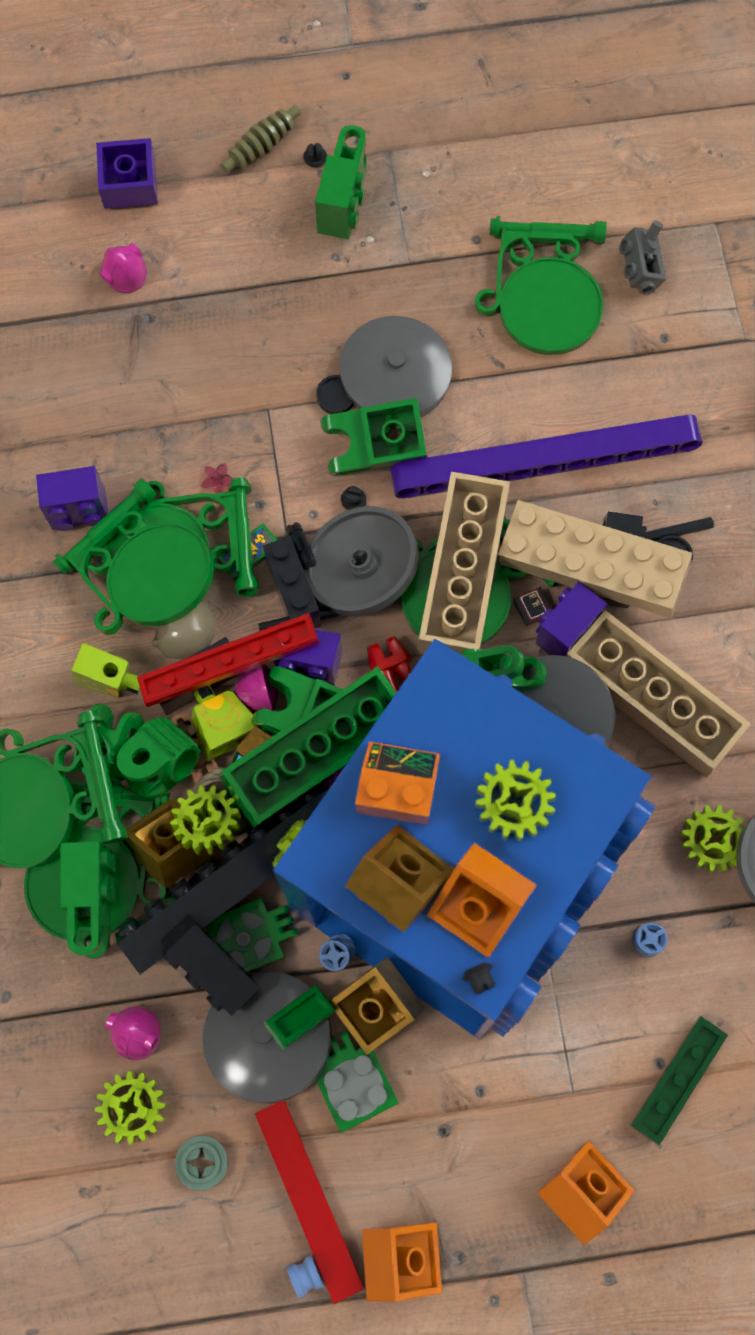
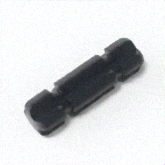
[286,522,317,570]

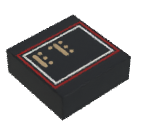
[513,586,552,626]

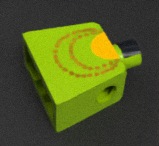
[71,643,140,698]
[191,685,254,762]

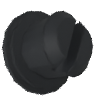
[303,143,327,167]
[341,486,366,510]
[462,962,495,995]

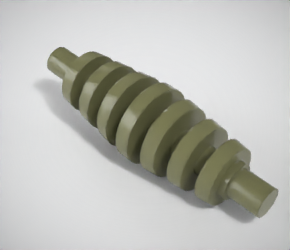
[221,105,301,173]

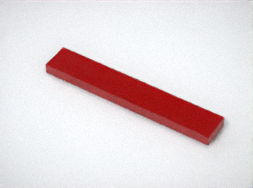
[137,613,320,707]
[254,1101,365,1304]

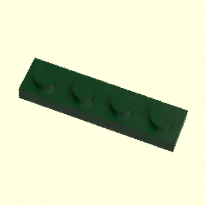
[630,1016,728,1145]

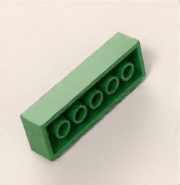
[218,666,396,828]

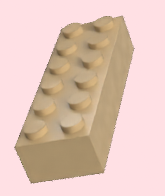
[418,472,510,654]
[498,500,692,619]
[566,610,751,778]

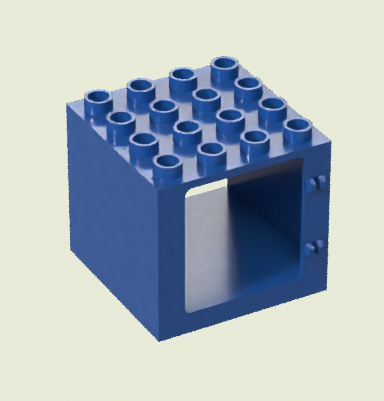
[273,639,656,1040]

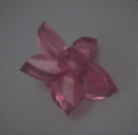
[201,463,233,493]

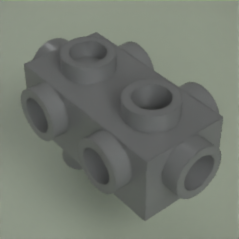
[619,220,666,295]

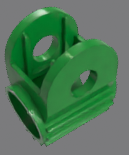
[73,704,144,785]
[116,716,201,799]

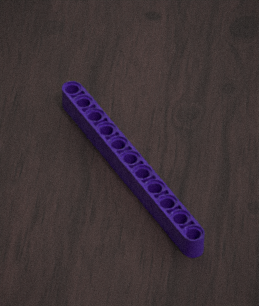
[390,414,703,499]

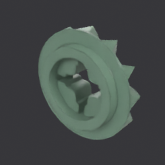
[175,1136,228,1191]

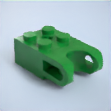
[315,125,367,239]
[320,398,427,476]
[460,645,547,692]
[251,666,343,735]
[60,841,116,959]

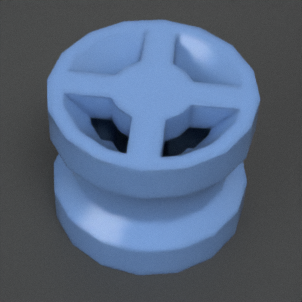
[632,922,668,957]
[319,934,356,971]
[286,1255,324,1299]

